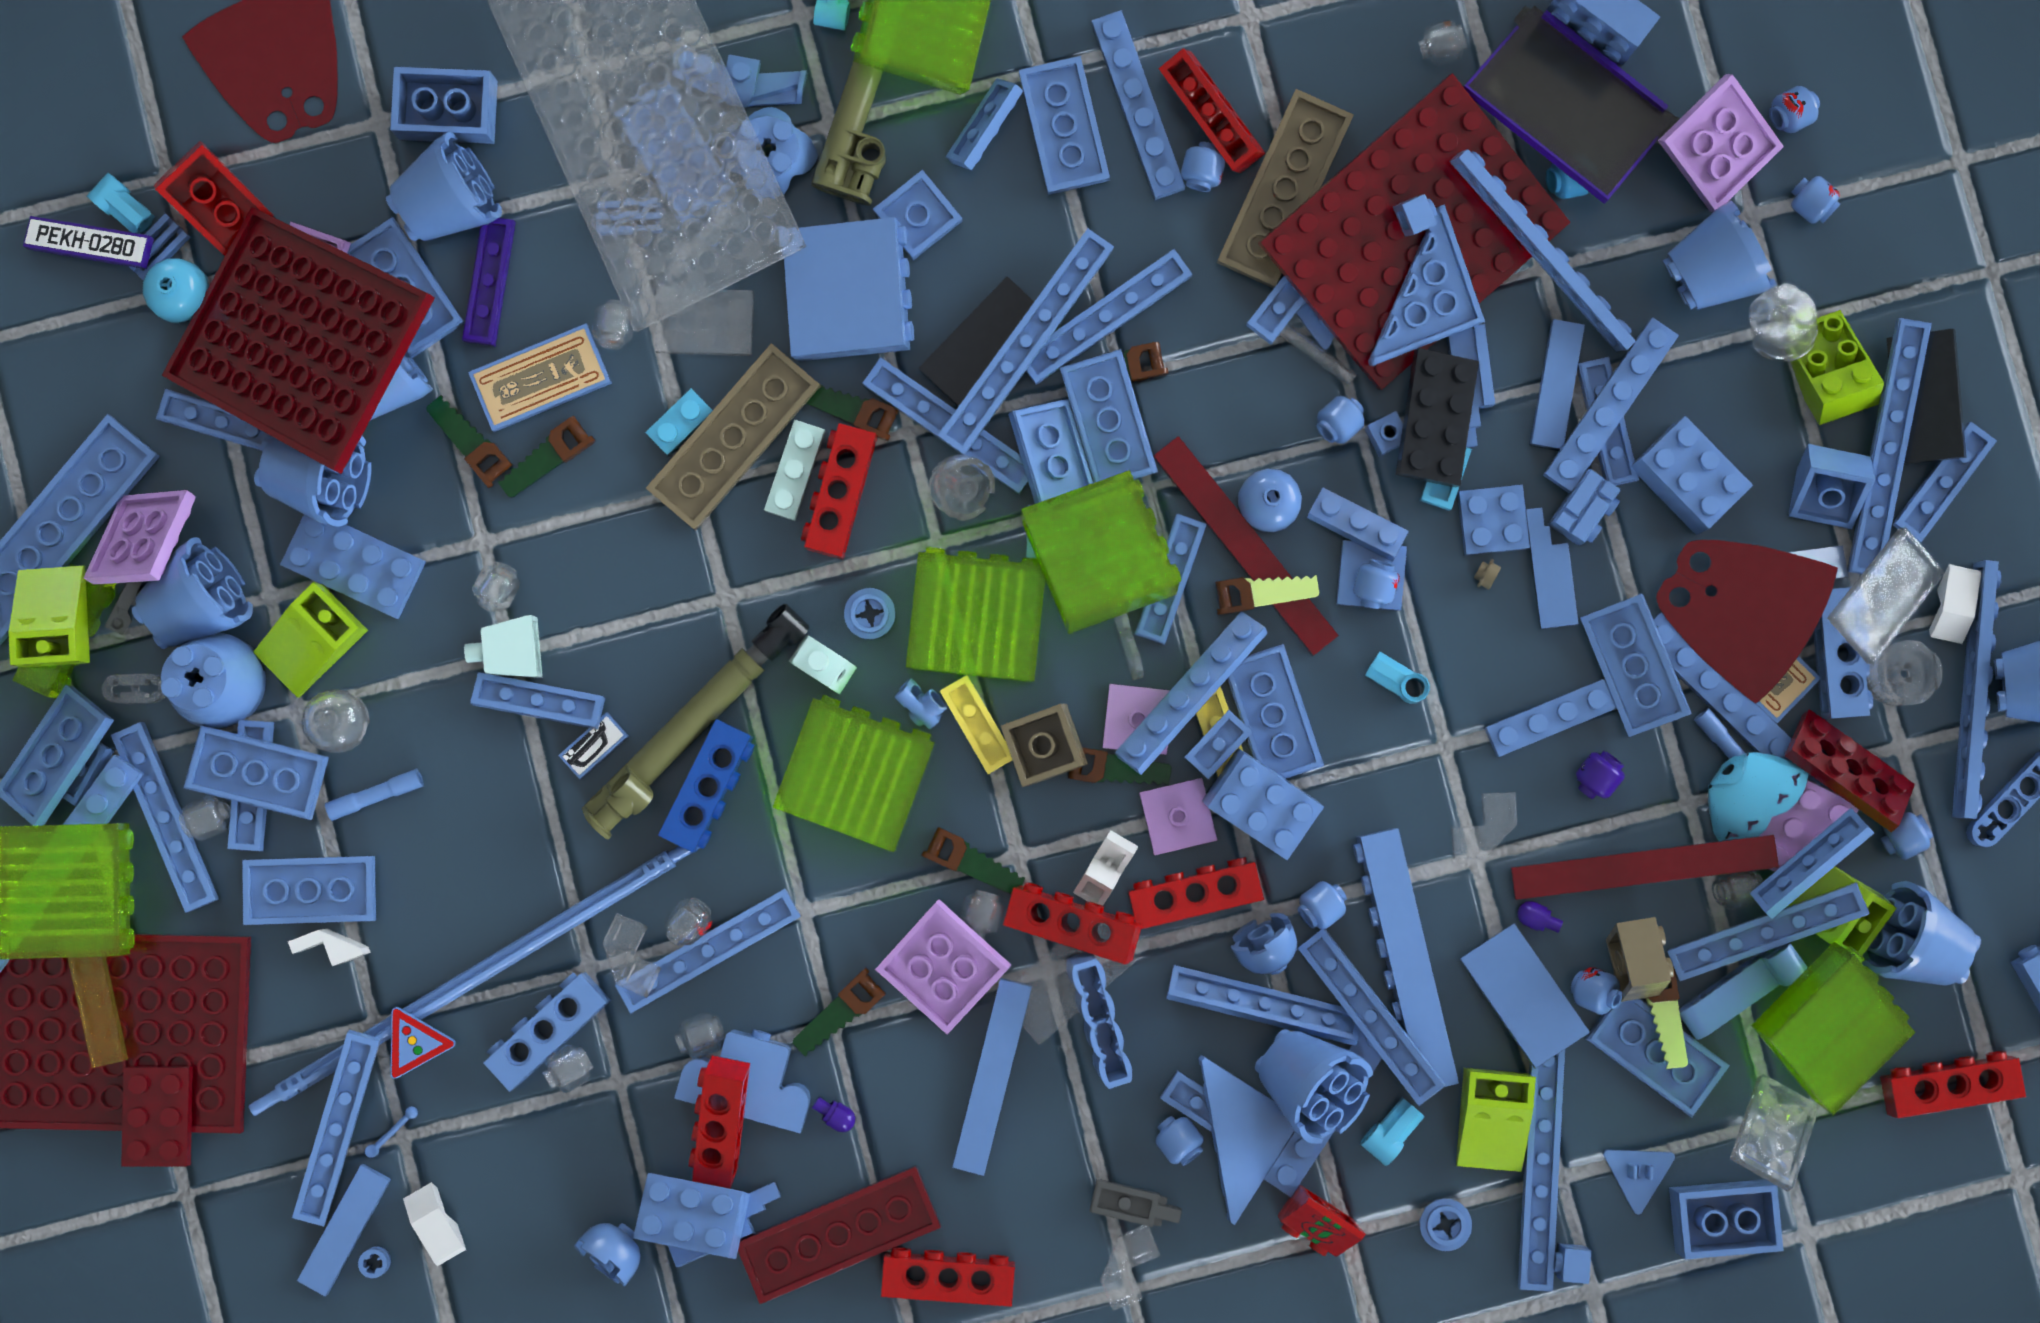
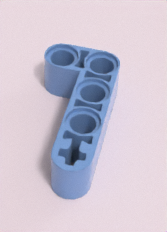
[1679,943,1810,1040]

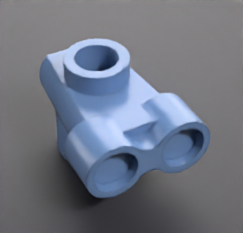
[894,678,947,730]

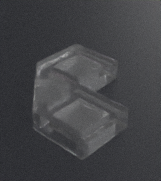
[1107,590,1144,680]
[1451,792,1517,860]
[602,913,661,998]
[1100,1225,1161,1311]

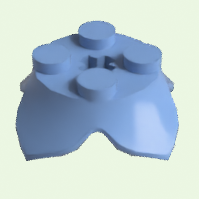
[721,107,818,204]

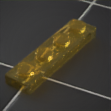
[64,932,128,1068]

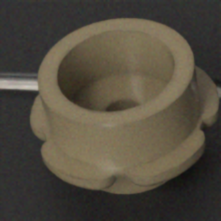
[1474,559,1501,590]

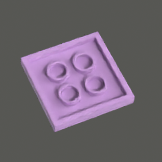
[1658,74,1784,212]
[84,490,196,585]
[1727,774,1859,872]
[875,899,1011,1035]

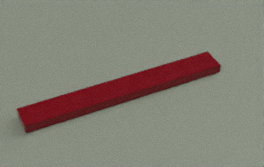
[1153,436,1339,656]
[1511,835,1779,900]

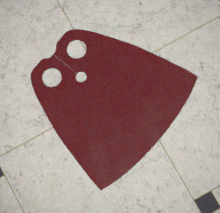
[182,0,338,143]
[1656,540,1838,704]

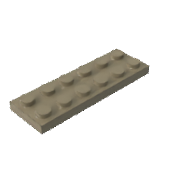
[1217,89,1354,289]
[646,343,821,531]

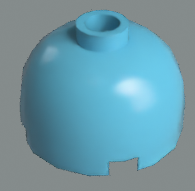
[143,259,209,324]

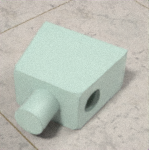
[464,615,543,678]
[789,635,857,694]

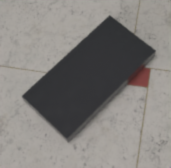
[919,277,1034,407]
[1887,329,1967,465]
[1395,348,1479,488]

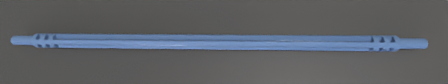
[249,846,700,1116]

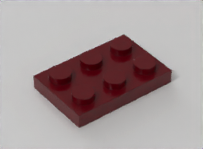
[121,1066,193,1167]

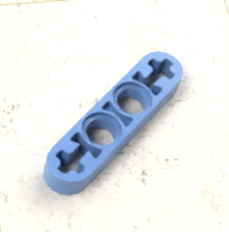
[1966,751,2040,847]

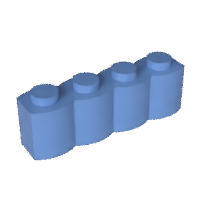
[1066,952,1132,1089]

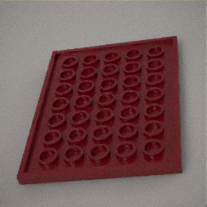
[1258,73,1571,390]
[161,207,435,474]
[0,932,251,1134]

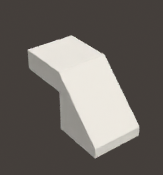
[1929,564,1981,644]
[1073,830,1138,906]
[288,928,371,966]
[403,1182,466,1266]

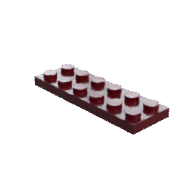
[738,1165,941,1304]

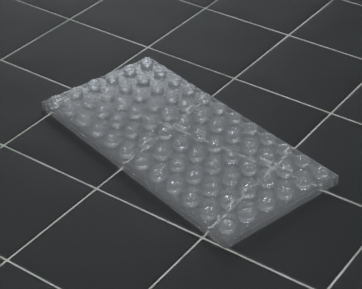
[487,0,807,332]

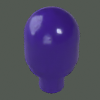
[1517,901,1563,933]
[812,1097,856,1133]

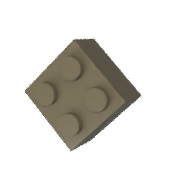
[1001,704,1088,787]
[1606,917,1674,1002]

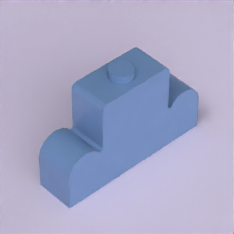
[674,1029,811,1133]

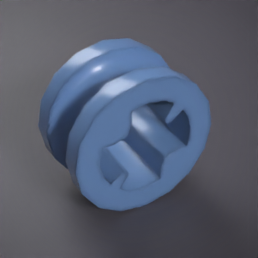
[358,1246,391,1278]

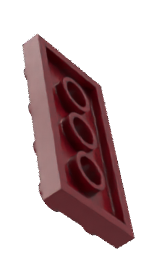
[1784,709,1915,832]

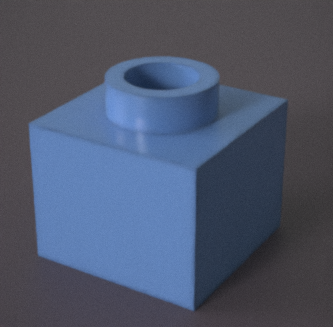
[1393,194,1437,237]
[1364,411,1403,457]
[1554,1243,1591,1284]

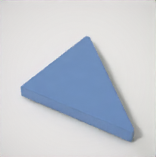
[1368,205,1485,366]
[1198,1055,1294,1225]

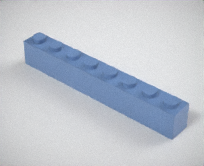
[1353,828,1459,1087]

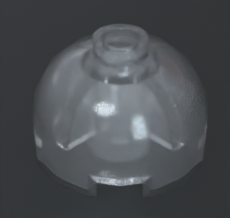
[929,454,995,521]
[301,689,370,753]

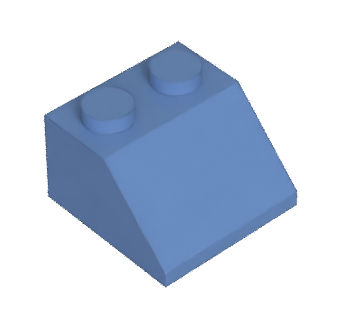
[1789,444,1875,529]

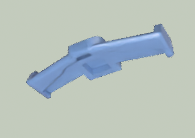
[677,47,808,109]

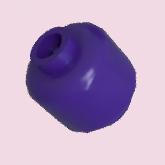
[1576,750,1625,799]

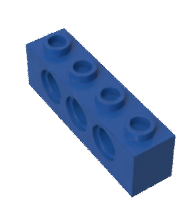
[658,719,755,853]

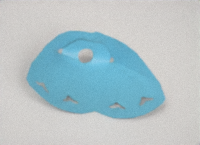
[1708,752,1808,841]

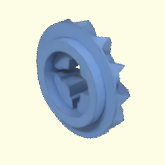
[844,588,895,639]
[1419,1198,1472,1251]

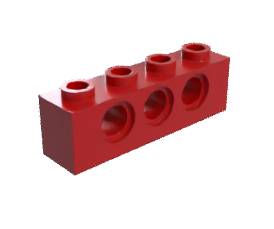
[1158,48,1266,173]
[801,423,878,560]
[1127,857,1264,929]
[1003,882,1143,965]
[1880,1051,2026,1118]
[688,1055,750,1189]
[881,1247,1015,1307]

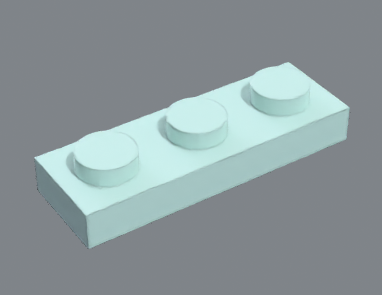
[764,419,826,521]

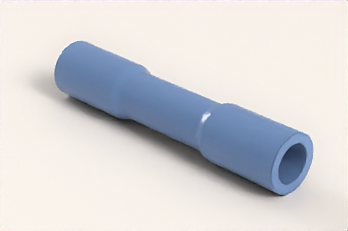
[1694,708,1747,759]
[325,769,424,821]

